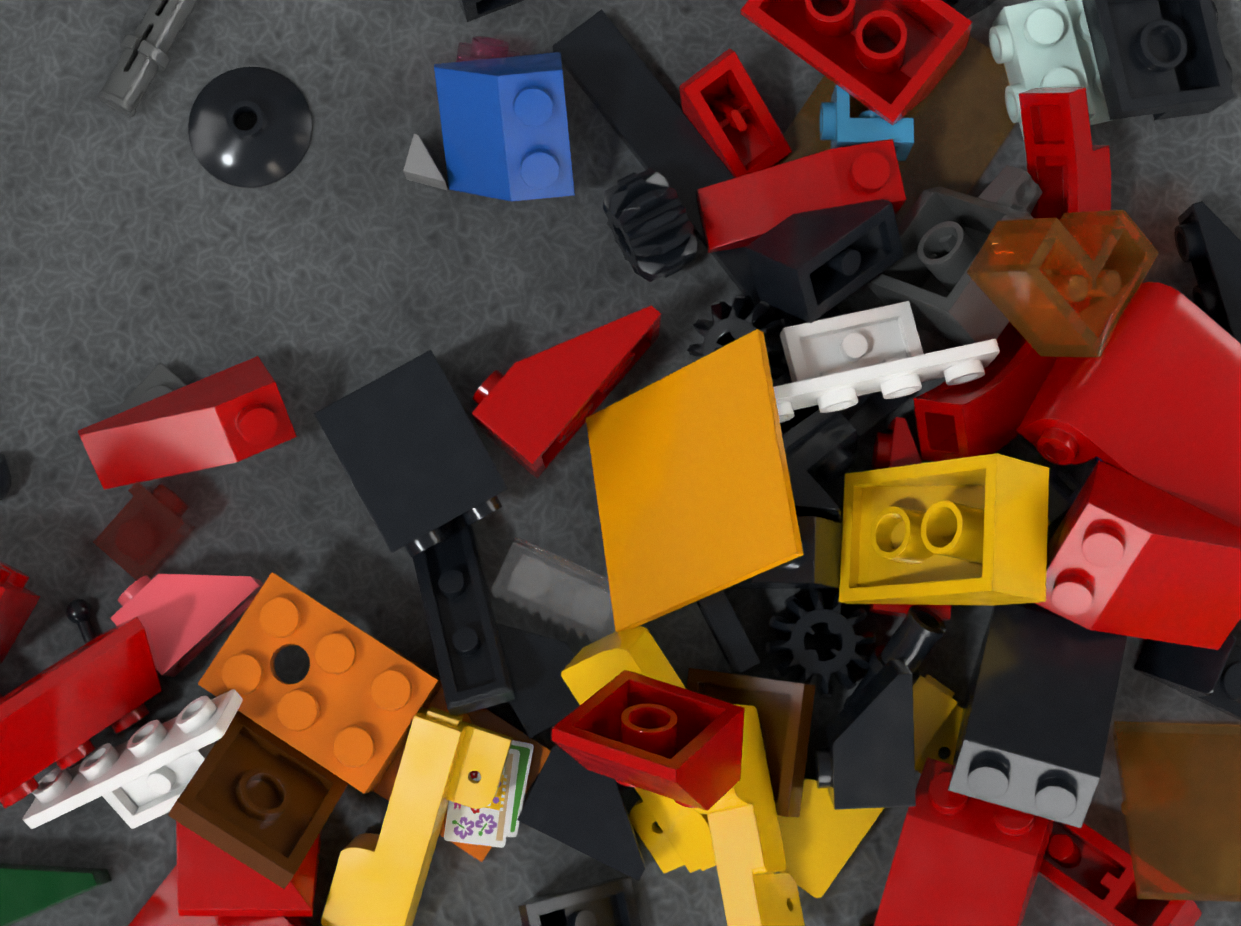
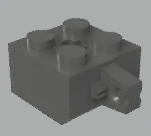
[866,165,1059,345]

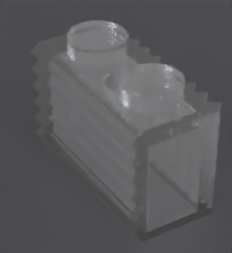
[491,536,615,644]

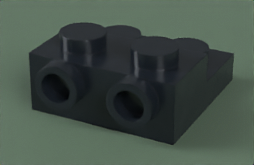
[1082,0,1234,120]

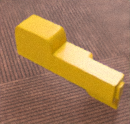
[561,626,716,873]
[777,674,963,898]
[693,704,805,926]
[321,707,513,926]

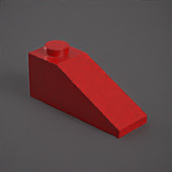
[696,139,906,253]
[78,356,297,490]
[1038,821,1202,926]

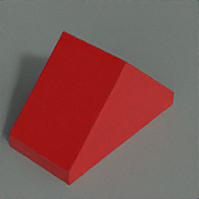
[679,48,792,178]

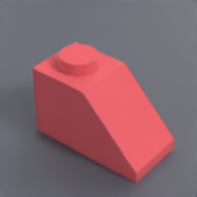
[110,574,264,677]

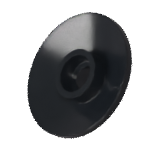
[188,67,312,188]

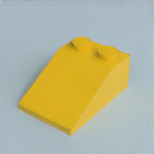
[839,453,1049,606]

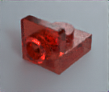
[93,481,196,580]

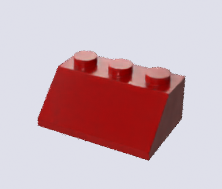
[740,0,972,126]
[0,617,162,809]

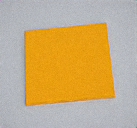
[586,329,804,632]

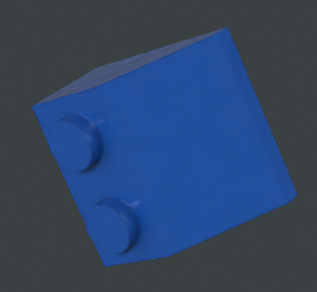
[434,52,575,201]

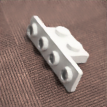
[774,301,1000,423]
[22,689,243,829]

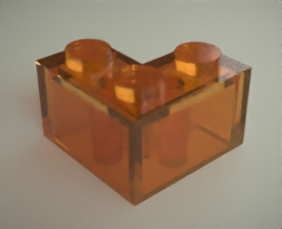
[967,210,1159,357]

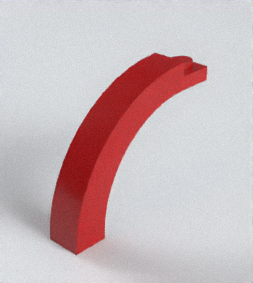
[913,87,1112,462]

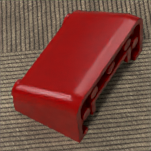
[1017,282,1241,528]

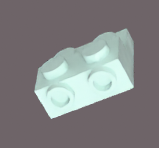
[989,0,1115,140]

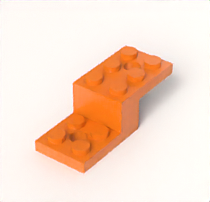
[198,572,551,862]

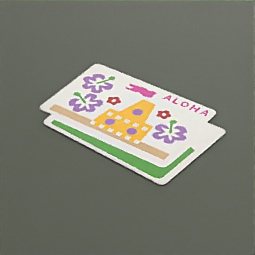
[444,740,534,848]

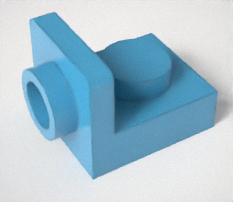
[819,84,914,161]

